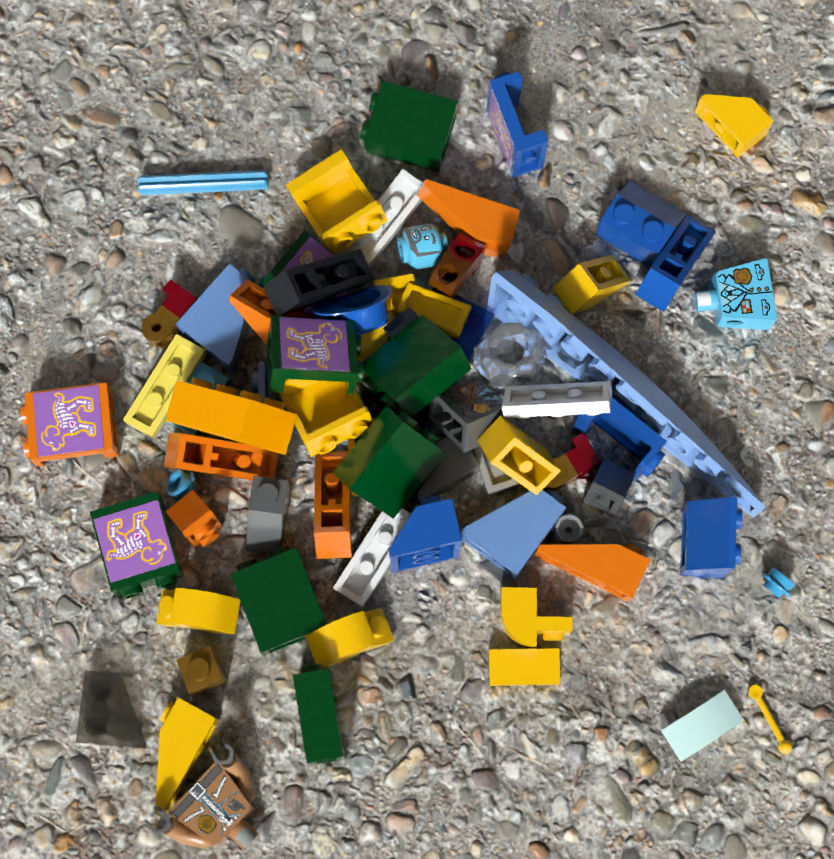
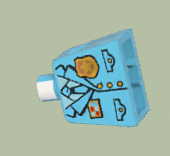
[693,258,778,330]

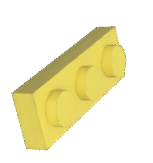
[123,334,207,439]

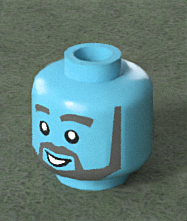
[397,223,448,270]

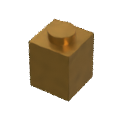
[176,646,227,696]

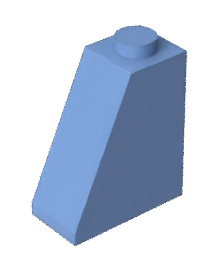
[176,264,256,374]
[460,489,566,579]

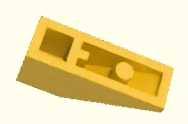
[155,698,220,817]

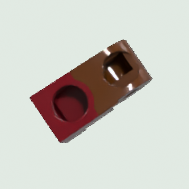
[429,232,486,298]

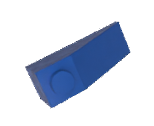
[635,215,716,312]

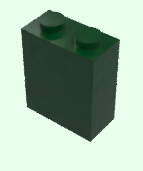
[360,81,458,173]
[362,314,472,417]
[333,406,446,519]
[231,546,327,656]
[293,664,346,765]

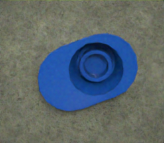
[312,285,392,335]

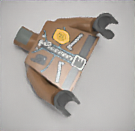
[144,738,259,850]

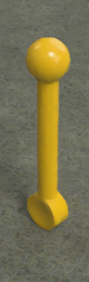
[748,685,792,754]

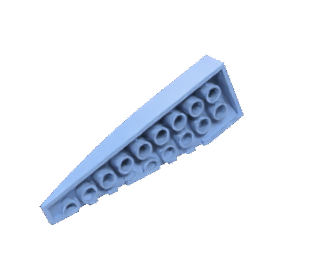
[487,270,765,518]

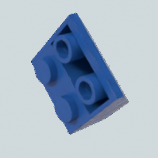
[680,497,743,579]

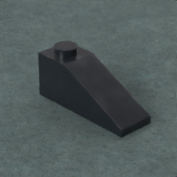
[263,248,375,316]

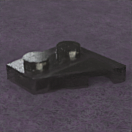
[76,670,146,749]

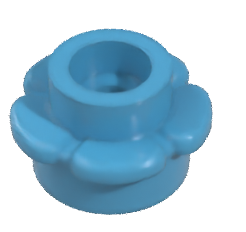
[166,469,197,502]
[763,567,795,598]

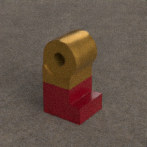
[141,279,197,348]
[543,432,601,492]

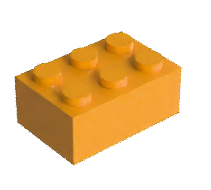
[165,378,297,455]

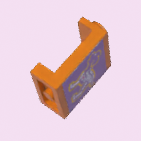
[20,382,119,466]

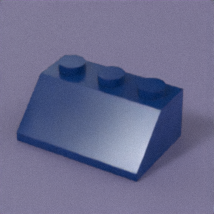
[389,496,462,573]

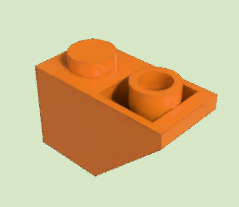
[165,490,223,549]

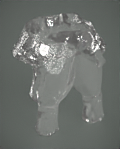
[473,322,548,395]

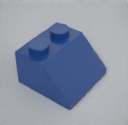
[596,181,686,267]

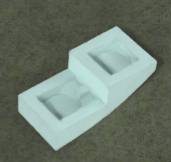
[661,690,745,761]

